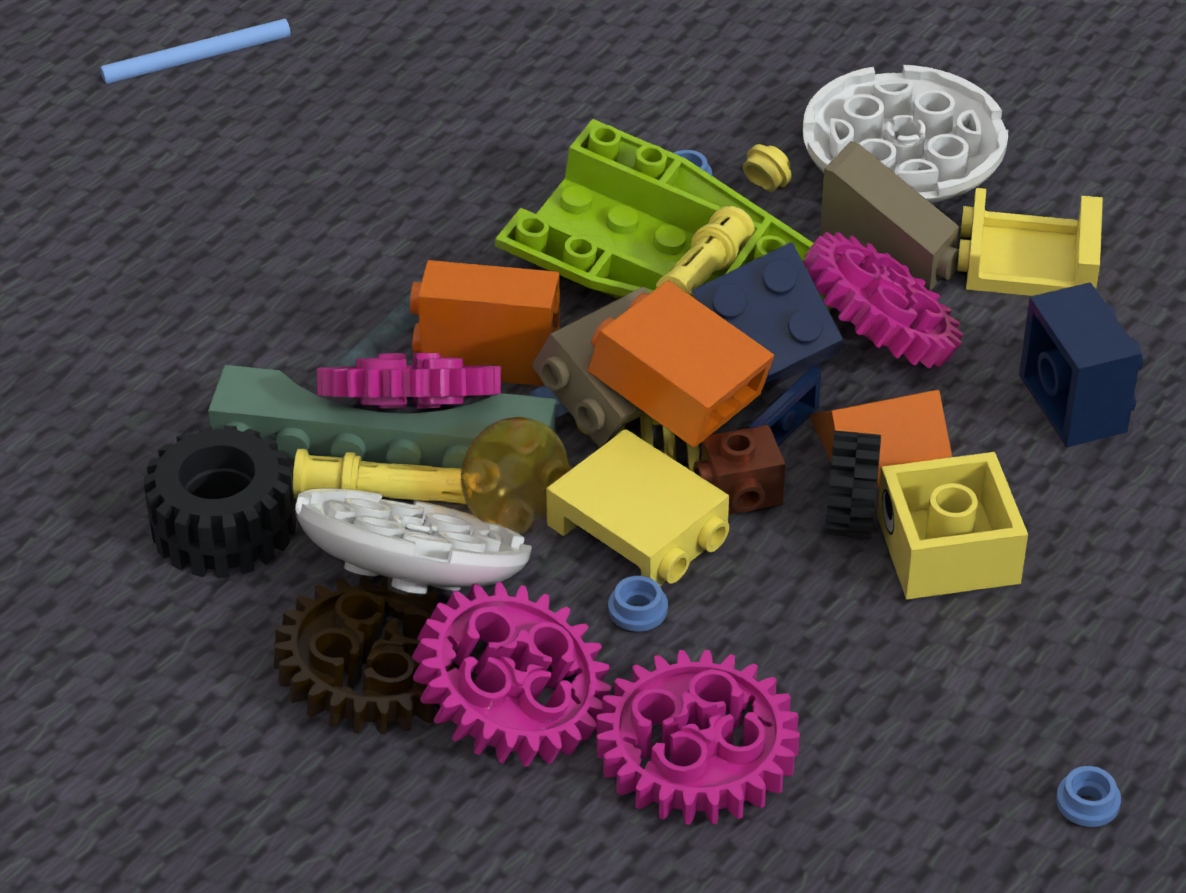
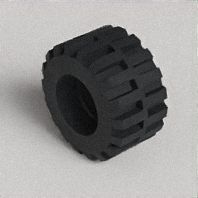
[144,425,296,578]

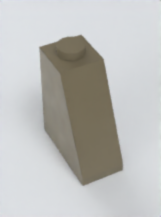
[820,141,959,291]

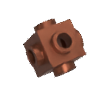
[693,425,785,515]

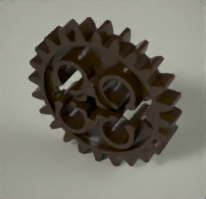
[273,575,473,734]

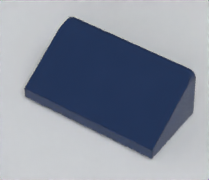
[745,365,821,447]

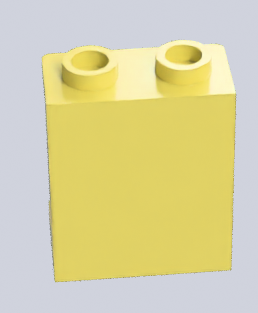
[957,188,1103,296]
[546,429,729,586]

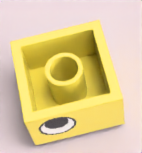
[877,452,1028,600]

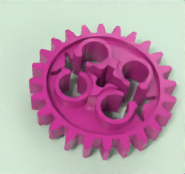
[803,232,963,368]
[317,353,501,409]
[412,582,612,767]
[596,650,800,825]

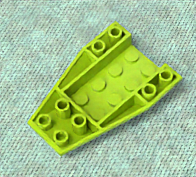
[495,119,832,312]

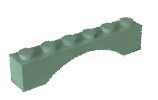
[208,365,557,483]

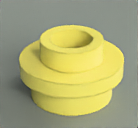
[743,144,792,193]

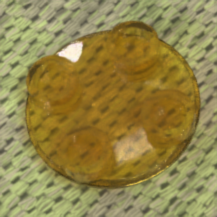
[461,417,573,534]

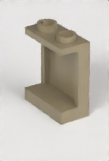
[532,286,650,448]

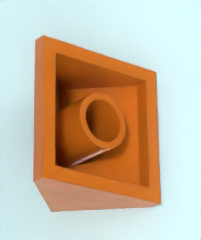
[810,390,952,488]

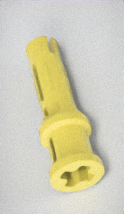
[656,206,755,296]
[293,449,469,505]

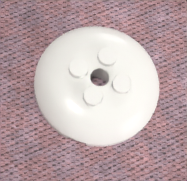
[803,65,1008,204]
[295,488,532,594]

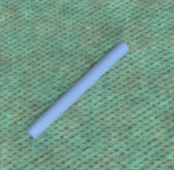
[99,18,291,84]

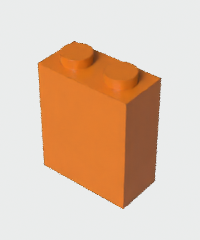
[410,260,560,386]
[588,280,775,448]

